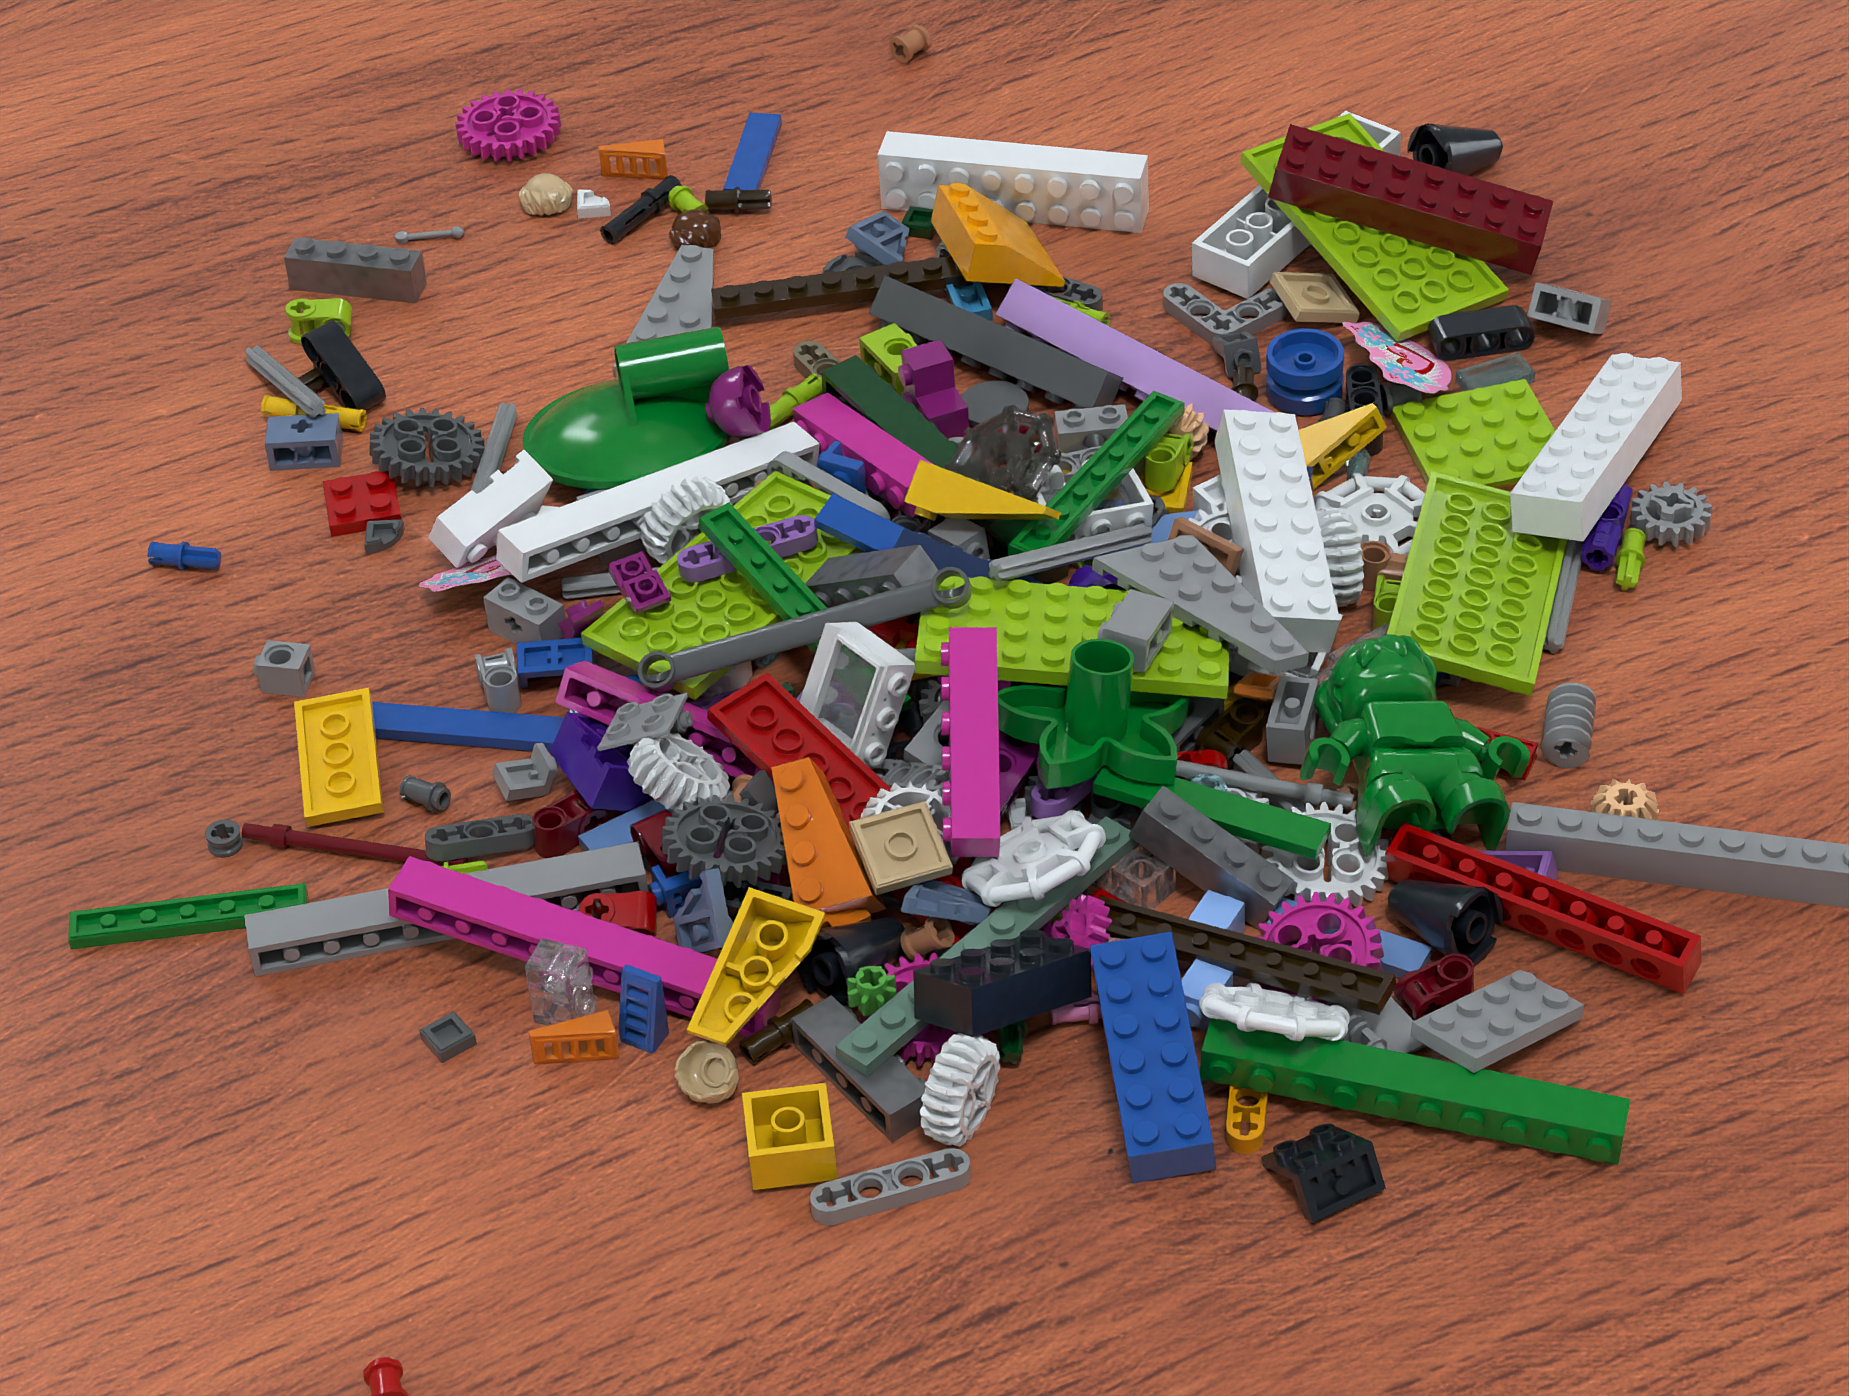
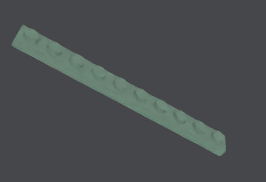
[835,816,1137,1077]

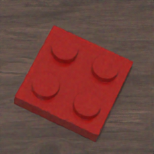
[322,471,402,537]

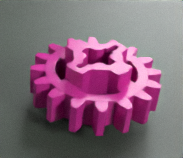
[1051,894,1112,968]

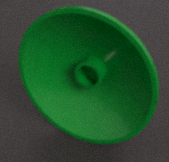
[522,326,731,489]

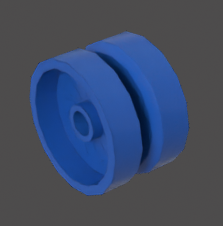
[1266,328,1344,415]

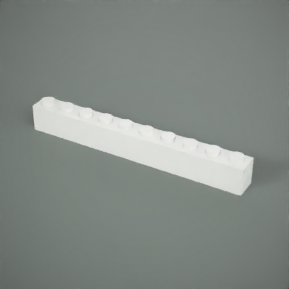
[496,422,820,583]

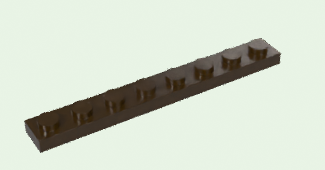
[711,256,986,320]
[1099,896,1397,1015]

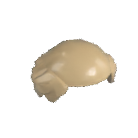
[518,173,573,216]
[675,1041,739,1104]

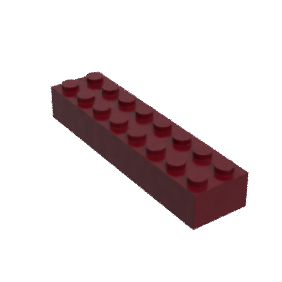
[1268,124,1553,275]

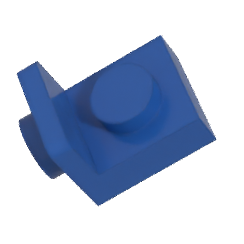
[648,865,703,919]

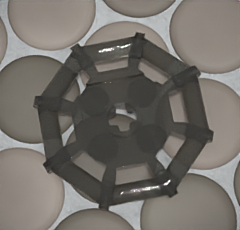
[942,405,1062,525]

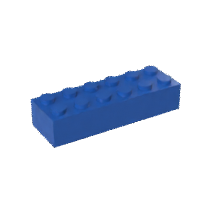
[1090,931,1216,1183]

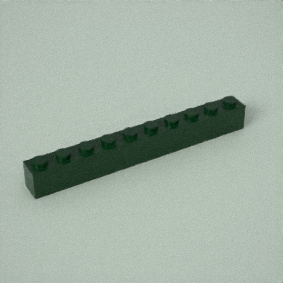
[821,355,1068,584]

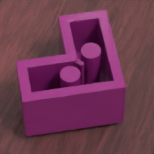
[898,340,970,439]

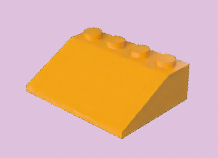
[931,183,1065,287]

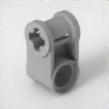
[474,647,522,713]

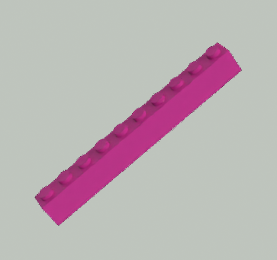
[388,856,781,1037]

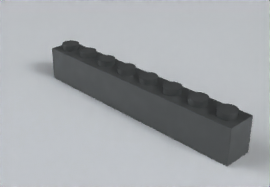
[869,276,1123,409]

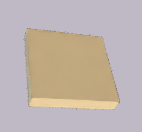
[1270,272,1360,323]
[849,801,953,895]

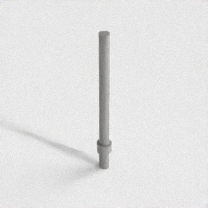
[1175,760,1354,810]

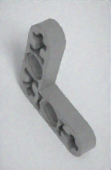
[1163,283,1290,345]

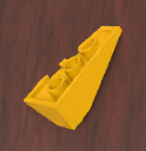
[904,460,1061,521]
[687,887,826,1046]

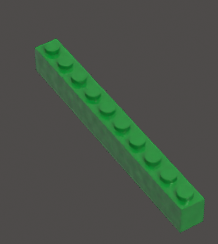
[1200,1018,1631,1165]

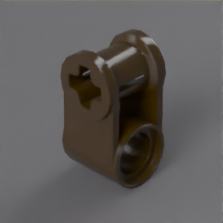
[1195,698,1264,770]

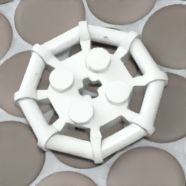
[1314,473,1425,555]
[962,810,1106,907]
[1199,983,1350,1041]

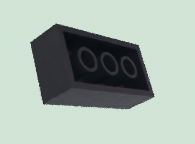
[913,930,1092,1037]

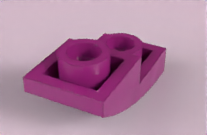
[608,551,671,614]
[557,600,604,639]

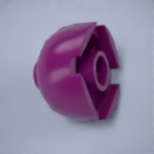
[706,365,771,438]

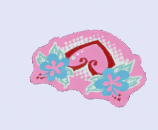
[1342,322,1452,393]
[419,555,512,592]

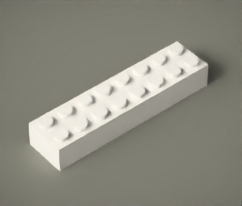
[1192,111,1401,299]
[878,131,1149,233]
[1510,353,1682,541]
[1215,409,1340,653]

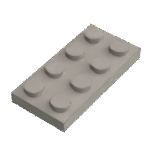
[1410,969,1584,1073]

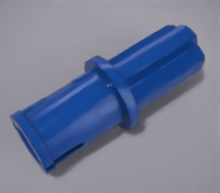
[147,541,222,570]

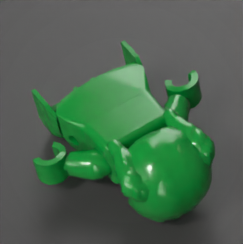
[1300,634,1530,856]

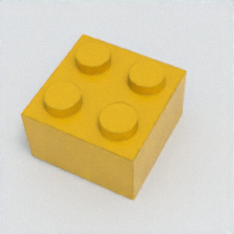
[742,1083,838,1190]

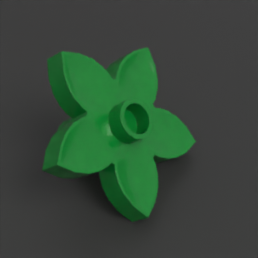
[998,639,1191,789]

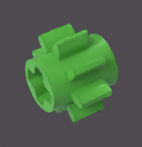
[847,966,897,1016]

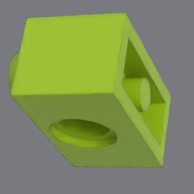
[859,323,918,395]

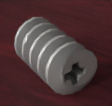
[1541,683,1597,768]

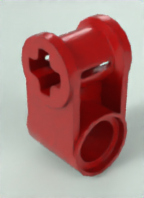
[579,891,657,937]

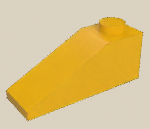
[1298,403,1387,490]

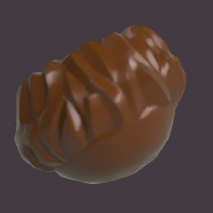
[669,209,721,248]

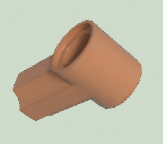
[1360,541,1408,591]

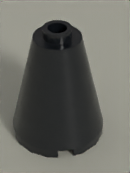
[1407,123,1503,176]
[1388,879,1503,966]
[797,917,905,1006]

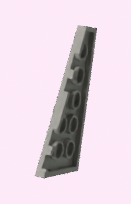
[613,245,714,378]
[1092,535,1309,674]

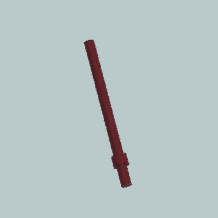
[241,823,468,866]

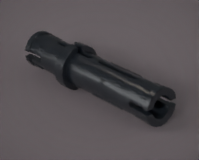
[600,175,682,245]

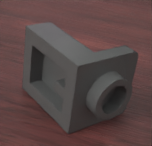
[1212,330,1262,378]

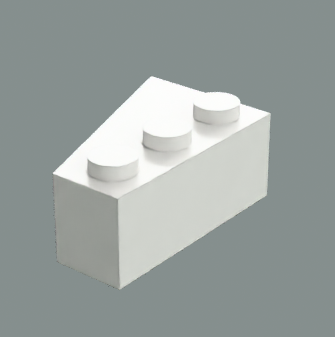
[428,450,553,568]

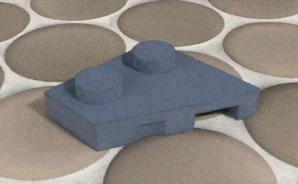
[845,211,910,265]
[673,868,733,953]
[901,879,995,925]

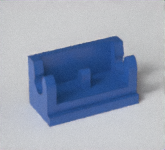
[517,638,596,688]

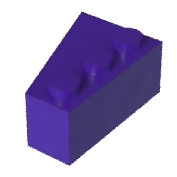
[549,712,652,814]

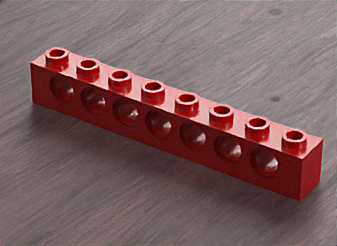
[1385,822,1702,994]

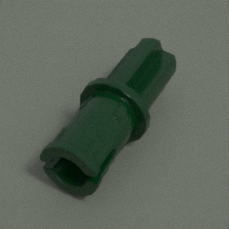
[996,1020,1029,1064]

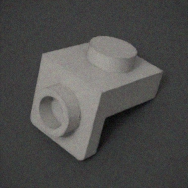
[492,743,557,801]

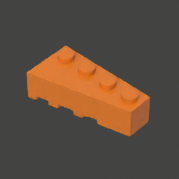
[771,757,887,913]

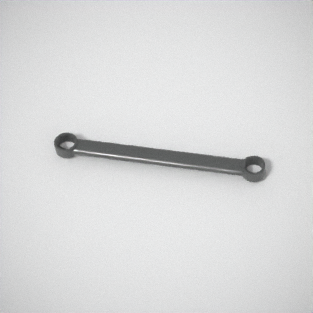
[638,567,972,693]

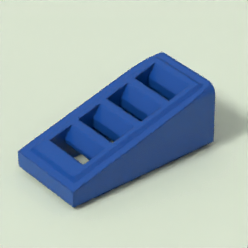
[619,964,669,1053]

